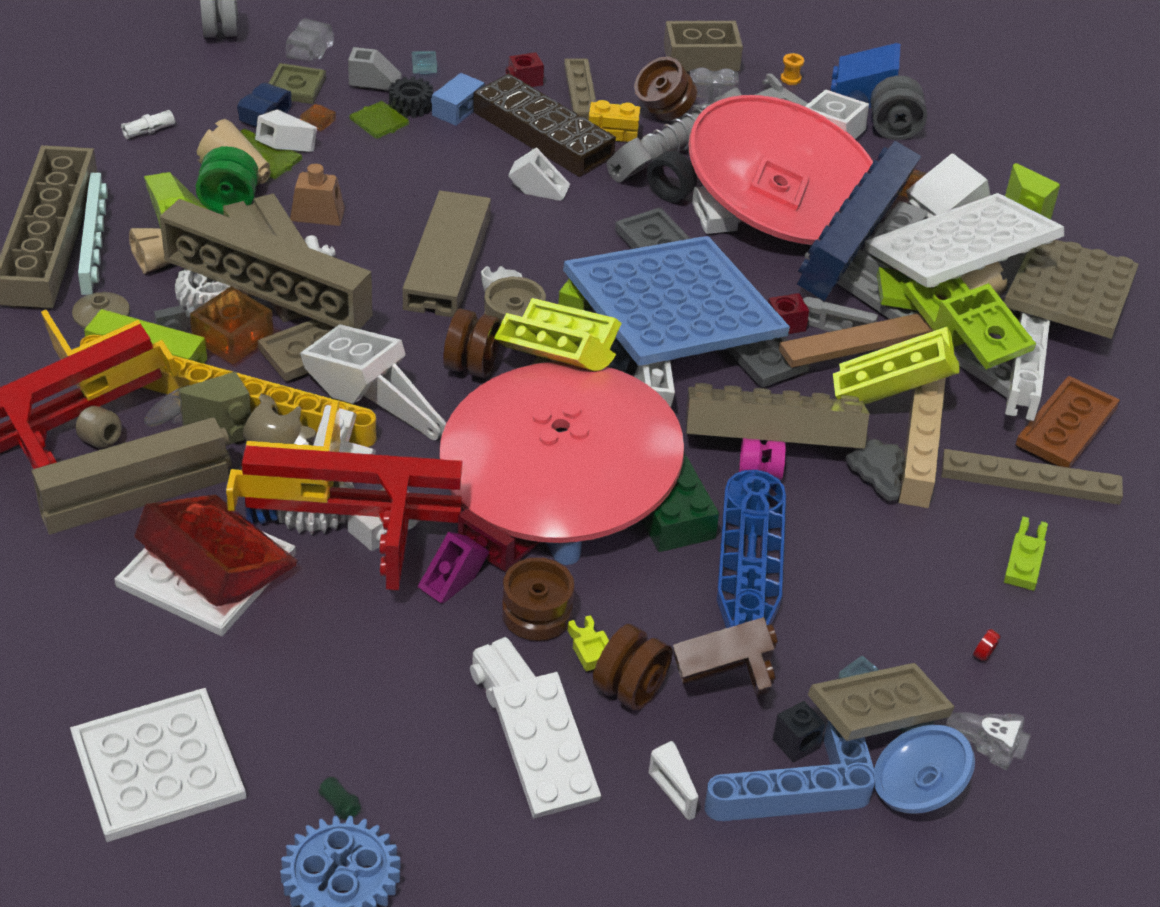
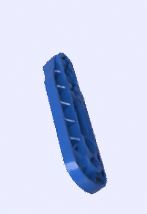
[716,470,786,628]

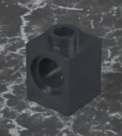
[772,701,825,763]

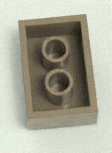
[664,21,743,73]

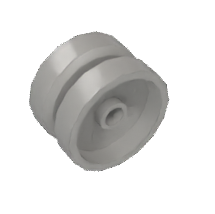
[200,0,238,38]

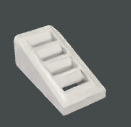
[649,741,698,820]

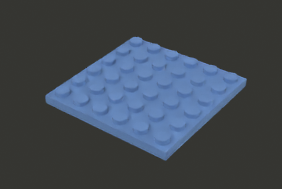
[563,236,790,366]

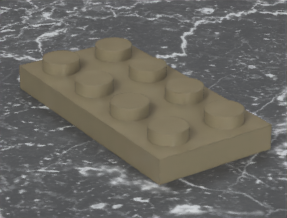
[808,663,955,741]

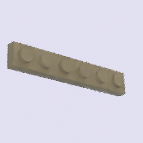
[941,449,1123,505]

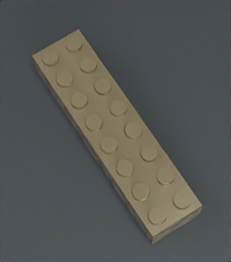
[0,145,97,308]
[159,199,373,329]

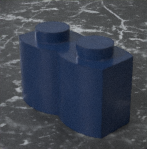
[237,82,292,127]

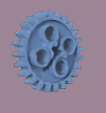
[280,816,400,907]

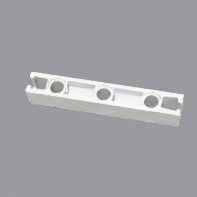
[1005,312,1050,421]

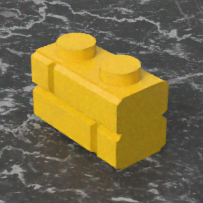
[588,100,640,142]

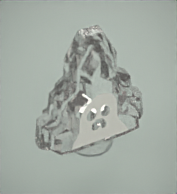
[946,712,1031,770]

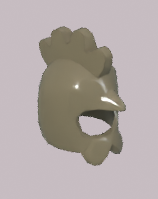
[243,394,316,445]

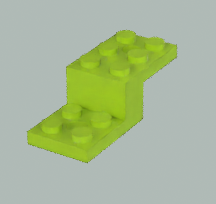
[903,278,1036,369]

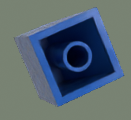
[830,43,901,108]

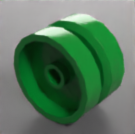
[195,146,259,215]

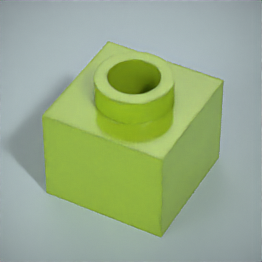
[558,278,591,311]

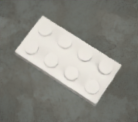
[491,672,601,819]

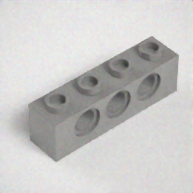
[854,201,928,278]

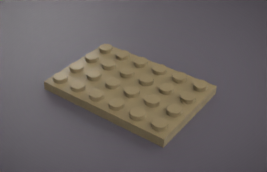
[1004,240,1139,339]

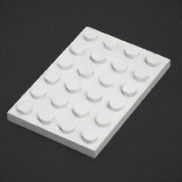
[865,193,1064,288]

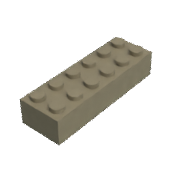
[685,383,869,449]

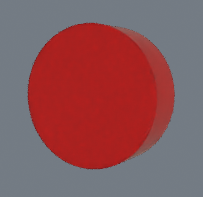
[973,629,1001,662]

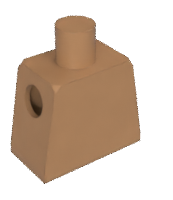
[290,164,345,226]

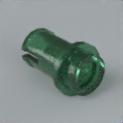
[318,777,361,820]

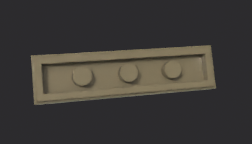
[564,59,596,120]

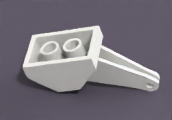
[300,324,446,440]

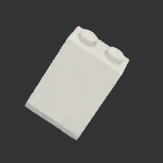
[906,153,991,218]

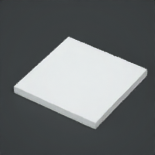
[115,500,296,636]
[70,688,246,842]

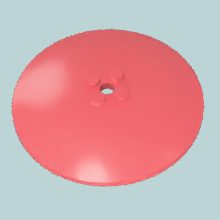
[688,95,873,245]
[440,362,684,543]

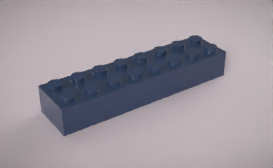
[797,141,921,301]

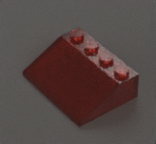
[134,494,298,607]

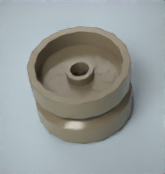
[484,276,546,323]

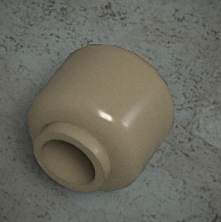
[76,406,122,448]

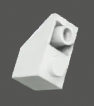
[255,110,317,152]

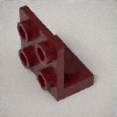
[458,508,540,572]

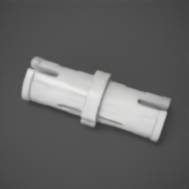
[121,110,175,140]

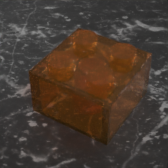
[190,286,274,364]

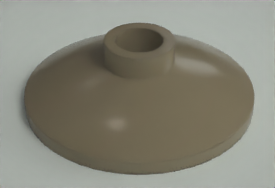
[72,292,130,328]

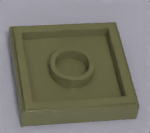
[269,63,326,104]

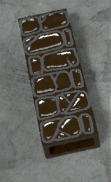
[473,73,616,177]

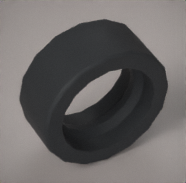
[647,151,697,203]

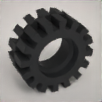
[389,77,433,118]

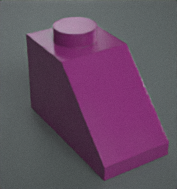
[418,532,490,604]

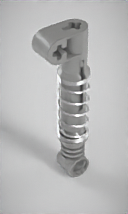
[607,87,742,182]

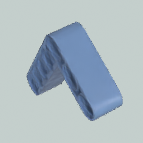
[704,720,876,821]

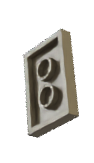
[258,319,335,382]

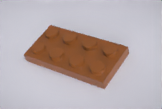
[1015,376,1120,468]

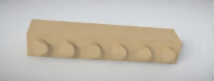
[899,378,946,508]

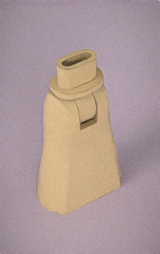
[129,228,171,275]

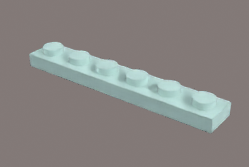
[78,173,108,295]

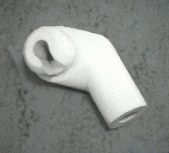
[304,235,336,257]

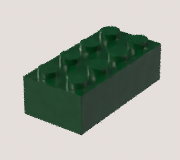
[642,452,719,552]

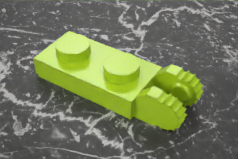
[1004,516,1048,591]

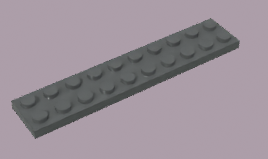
[615,207,810,388]

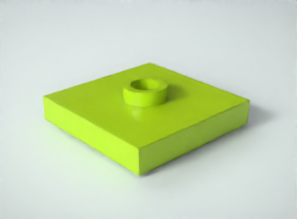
[876,267,918,311]

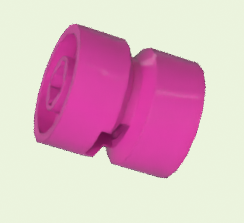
[739,438,785,480]

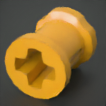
[780,53,804,85]

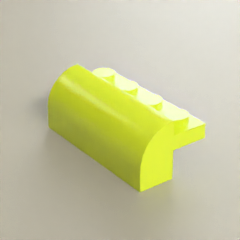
[494,298,622,371]
[833,327,959,405]

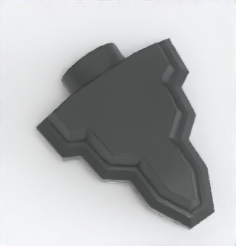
[846,439,905,502]

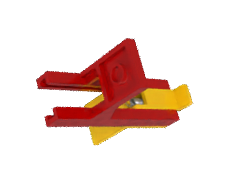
[0,310,179,469]
[226,400,463,590]

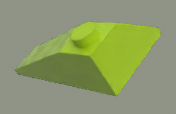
[144,172,207,228]

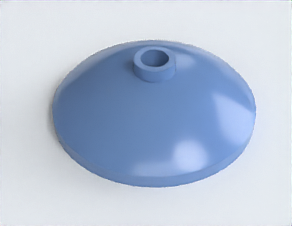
[874,725,975,814]

